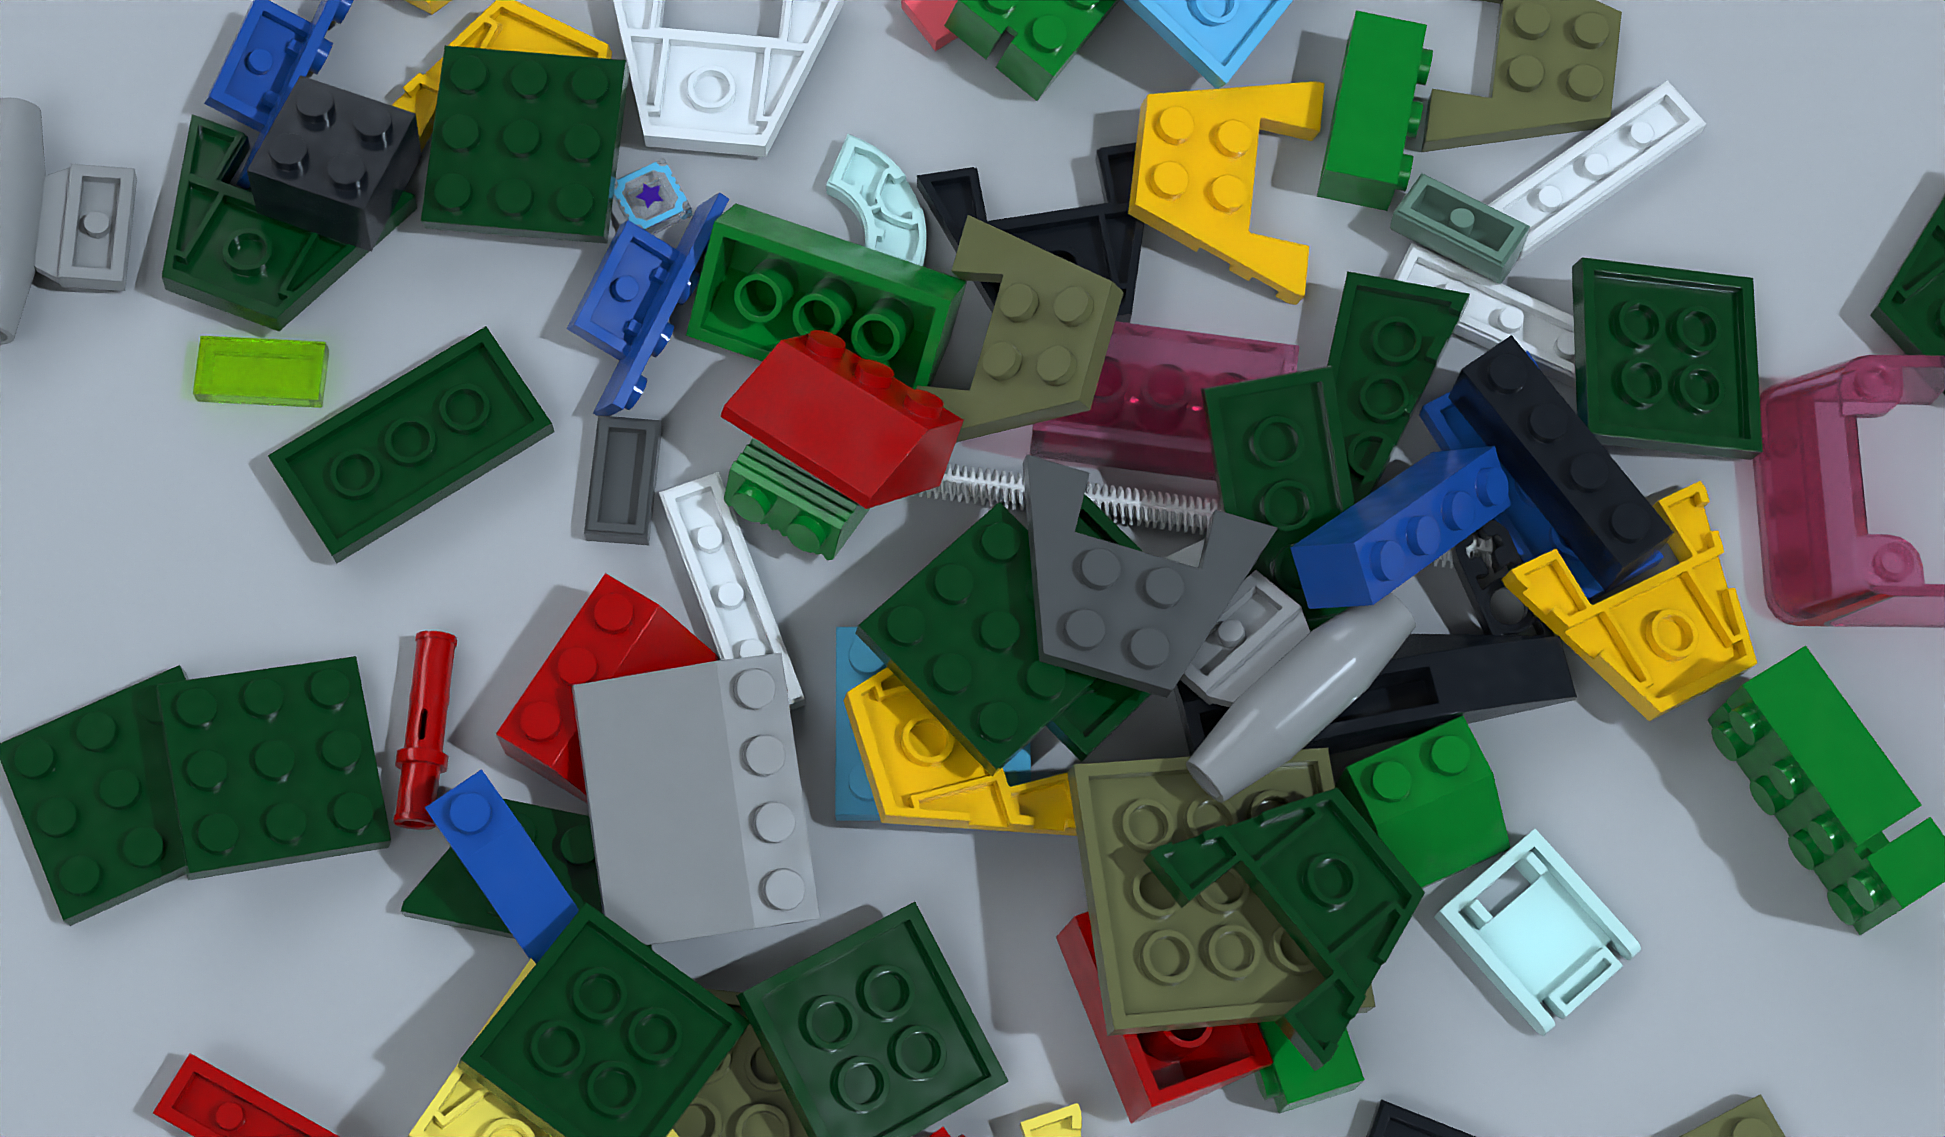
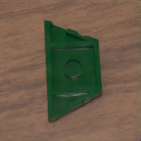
[401,799,653,950]

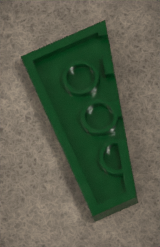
[1327,271,1470,504]

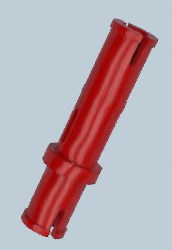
[393,631,457,830]

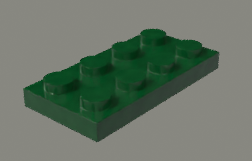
[268,326,554,564]
[1201,366,1354,632]

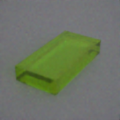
[193,336,330,408]

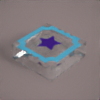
[613,158,693,235]

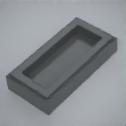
[584,415,662,546]

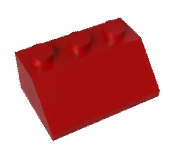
[720,330,964,509]
[496,573,720,804]
[1056,911,1273,1124]

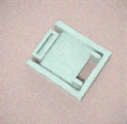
[1434,829,1641,1036]

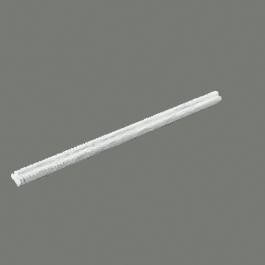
[911,463,1493,569]

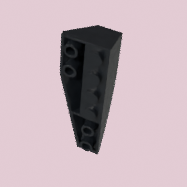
[1173,634,1577,757]

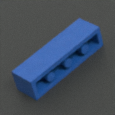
[1290,446,1511,609]

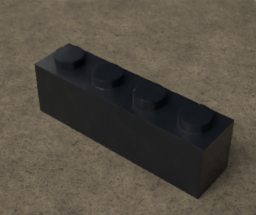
[1448,335,1674,592]

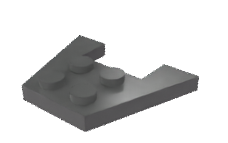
[1022,454,1277,698]

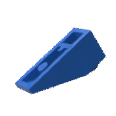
[425,769,579,964]

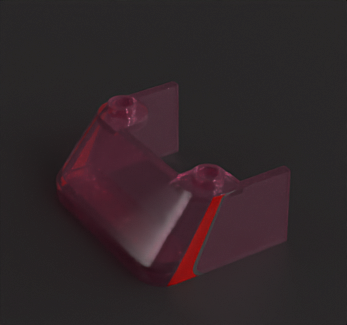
[1753,355,1945,628]

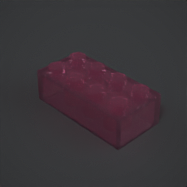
[1029,321,1299,481]

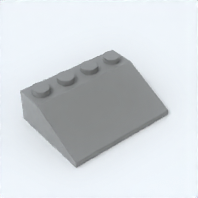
[572,653,820,946]

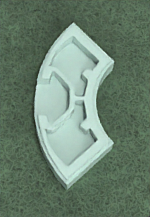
[826,134,927,267]

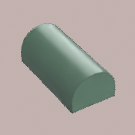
[1390,173,1531,284]

